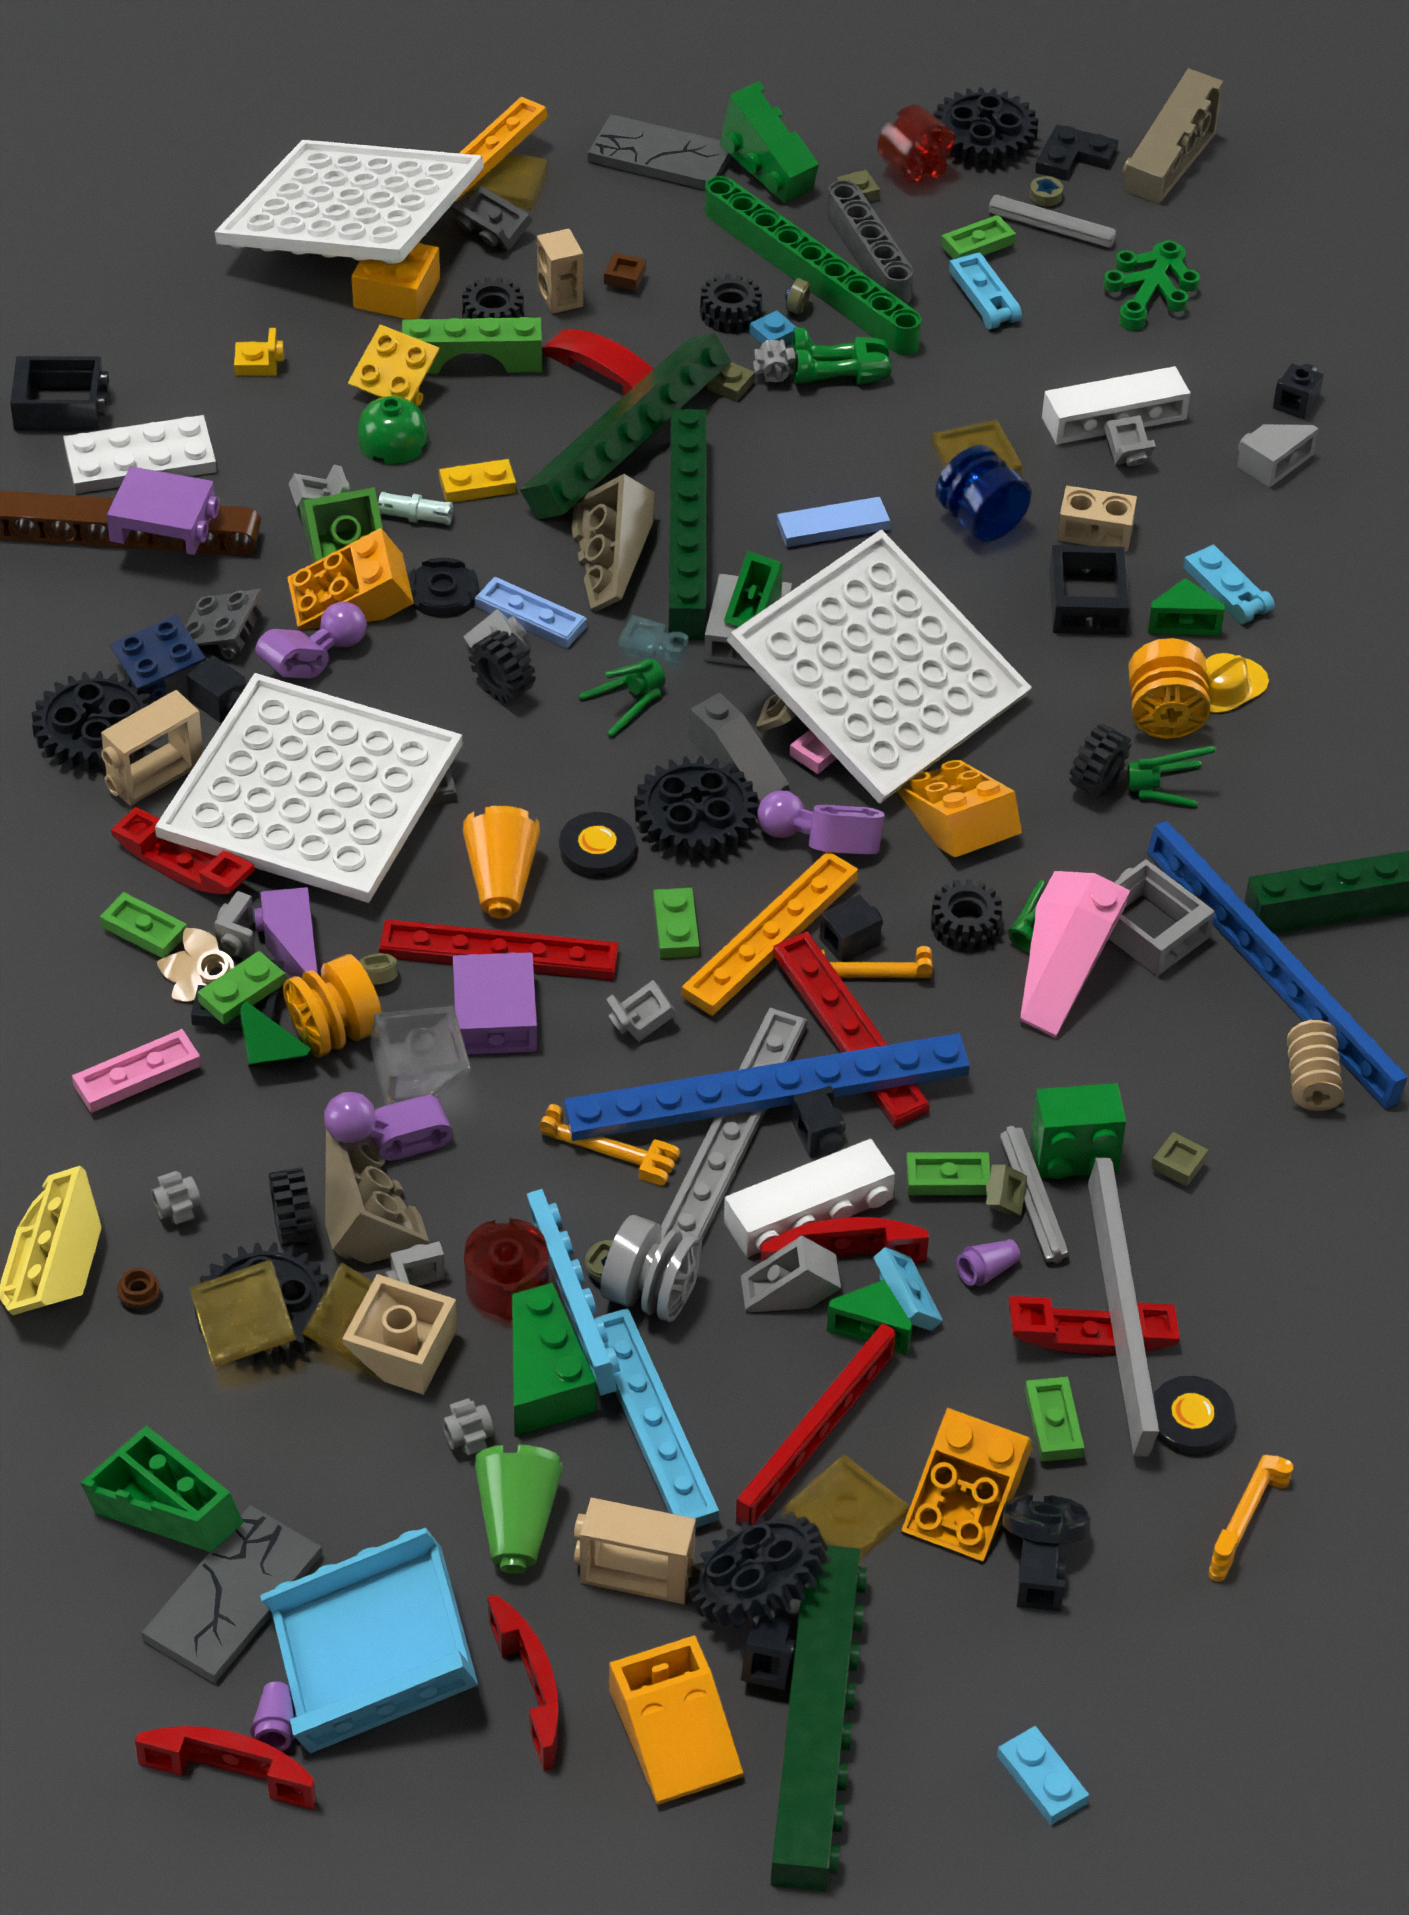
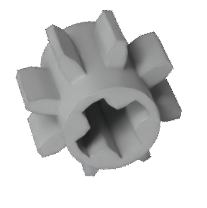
[753,340,796,382]
[151,1171,201,1225]
[442,1398,494,1456]

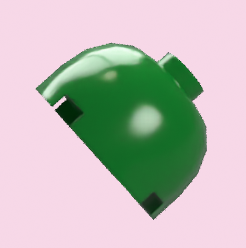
[357,396,428,465]

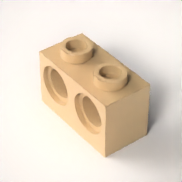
[537,228,583,314]
[1057,486,1137,551]

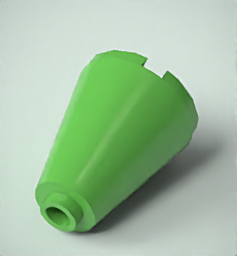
[475,1445,563,1574]

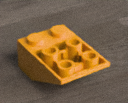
[287,528,414,630]
[897,760,1022,857]
[901,1408,1034,1562]
[609,1635,744,1805]

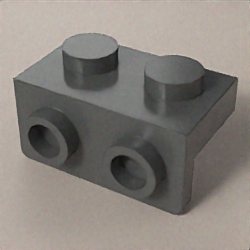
[450,185,533,251]

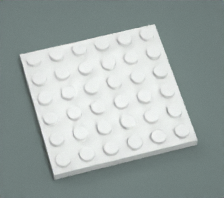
[215,140,484,264]
[727,529,1032,804]
[155,673,462,903]

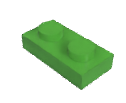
[941,215,1016,259]
[653,888,700,959]
[100,892,187,958]
[197,951,286,1025]
[906,1152,990,1195]
[1024,1377,1084,1462]

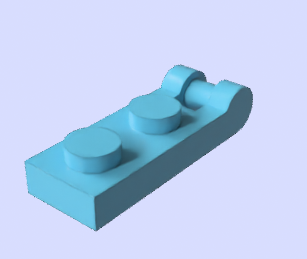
[949,252,1022,330]
[1183,544,1275,624]

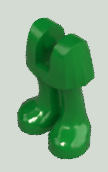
[792,328,892,385]

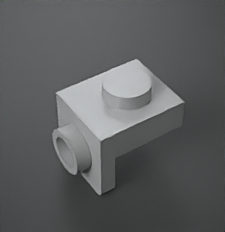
[1104,415,1156,466]
[289,465,349,508]
[463,609,529,652]
[214,891,255,959]
[606,980,677,1042]
[385,1241,445,1286]

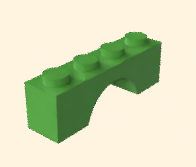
[402,317,542,374]

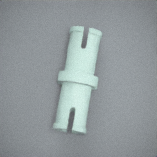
[378,492,453,525]

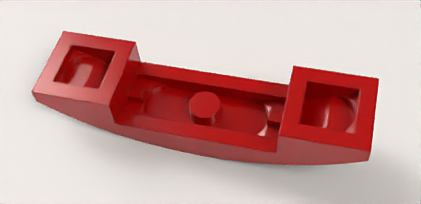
[542,329,654,396]
[111,807,255,894]
[760,1217,929,1263]
[1008,1296,1180,1355]
[487,1594,559,1771]
[135,1726,316,1810]

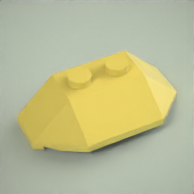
[0,1166,102,1315]

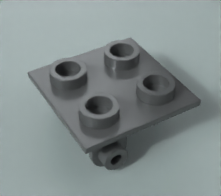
[185,589,262,660]

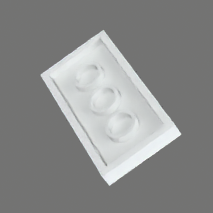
[63,415,217,494]

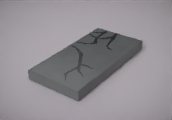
[588,114,732,190]
[141,1505,322,1684]

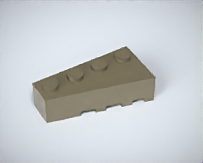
[1122,68,1224,204]

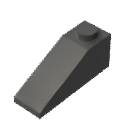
[689,692,790,805]

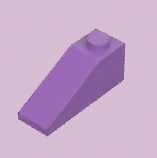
[254,887,318,978]

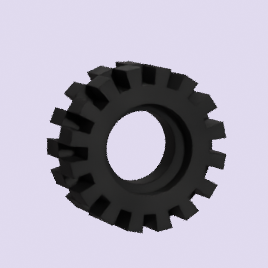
[700,274,762,334]
[462,277,524,319]
[469,630,536,703]
[1069,724,1132,798]
[930,879,1003,953]
[268,1167,315,1247]

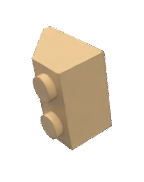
[342,1274,458,1395]

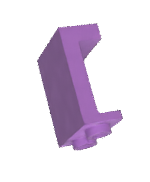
[107,466,220,555]
[453,952,537,1055]

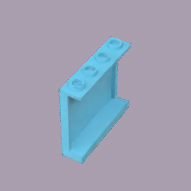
[260,1527,478,1753]

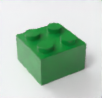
[1030,1083,1126,1179]

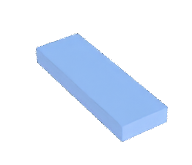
[776,497,890,547]
[475,577,587,649]

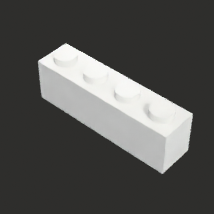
[1042,366,1190,444]
[724,1139,895,1258]

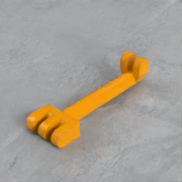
[821,946,933,978]
[539,1104,681,1186]
[1208,1455,1293,1582]

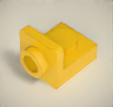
[234,328,284,376]

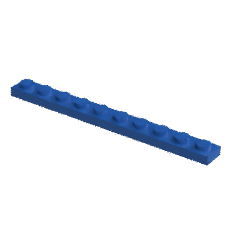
[1147,821,1408,1109]
[564,1033,970,1141]

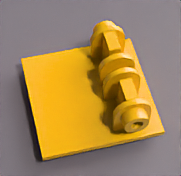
[348,324,440,406]

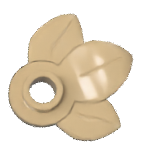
[157,928,235,1002]

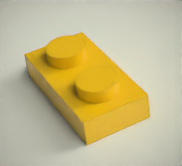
[439,459,516,503]

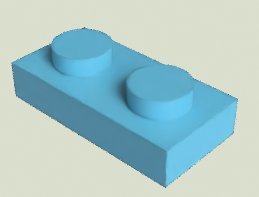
[873,1247,943,1331]
[997,1726,1089,1826]

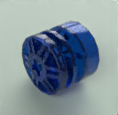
[935,445,1032,542]

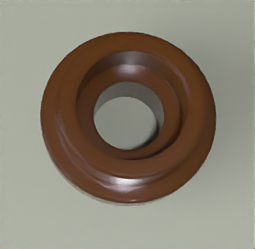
[117,1267,160,1308]

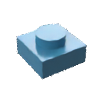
[749,310,797,345]

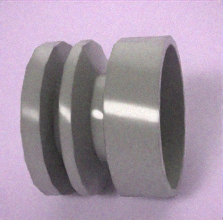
[600,1215,702,1322]

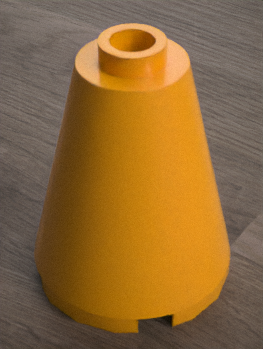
[463,806,540,919]

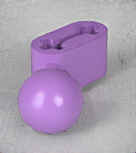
[255,601,367,679]
[757,790,885,854]
[324,1092,453,1161]

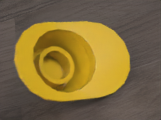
[1206,653,1269,713]

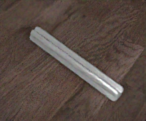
[989,195,1116,248]
[1000,1126,1069,1264]

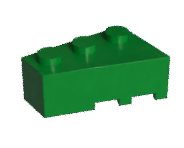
[720,81,819,203]
[512,1282,596,1436]
[80,1425,244,1552]

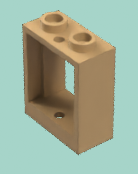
[101,690,203,806]
[573,1498,696,1604]

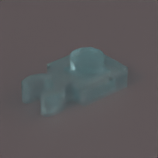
[618,615,688,662]

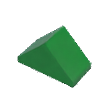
[724,551,783,627]
[1147,578,1225,636]
[239,1001,311,1066]
[826,1279,912,1355]

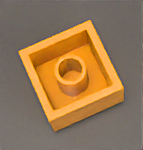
[352,243,440,319]

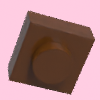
[604,253,647,291]

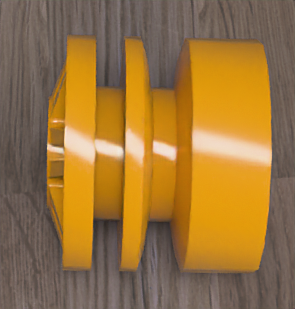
[1128,638,1210,739]
[283,954,383,1057]

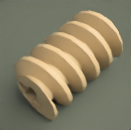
[1287,1020,1344,1111]

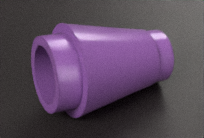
[956,1239,1021,1286]
[250,1682,295,1751]

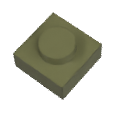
[836,170,880,202]
[707,362,755,402]
[1151,1132,1209,1186]
[986,1165,1027,1216]

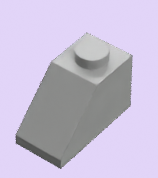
[1237,424,1319,488]
[741,1236,841,1313]

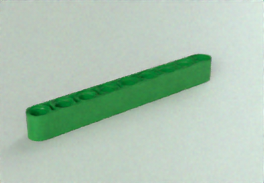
[704,176,922,355]

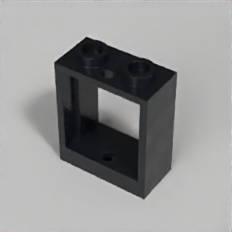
[10,356,109,430]
[1049,545,1129,634]

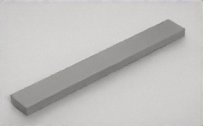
[661,1008,807,1242]
[1088,1158,1159,1457]

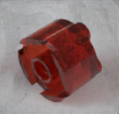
[877,105,956,183]
[464,1218,549,1321]

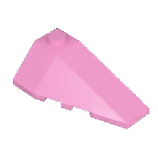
[1020,871,1130,1038]

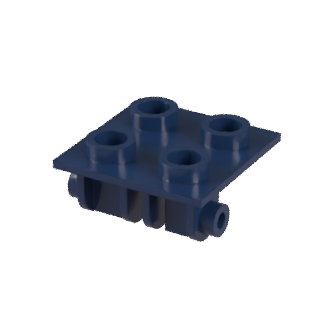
[109,615,206,700]

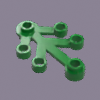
[1103,240,1200,331]

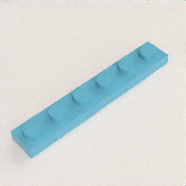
[526,1189,620,1396]
[594,1308,719,1527]

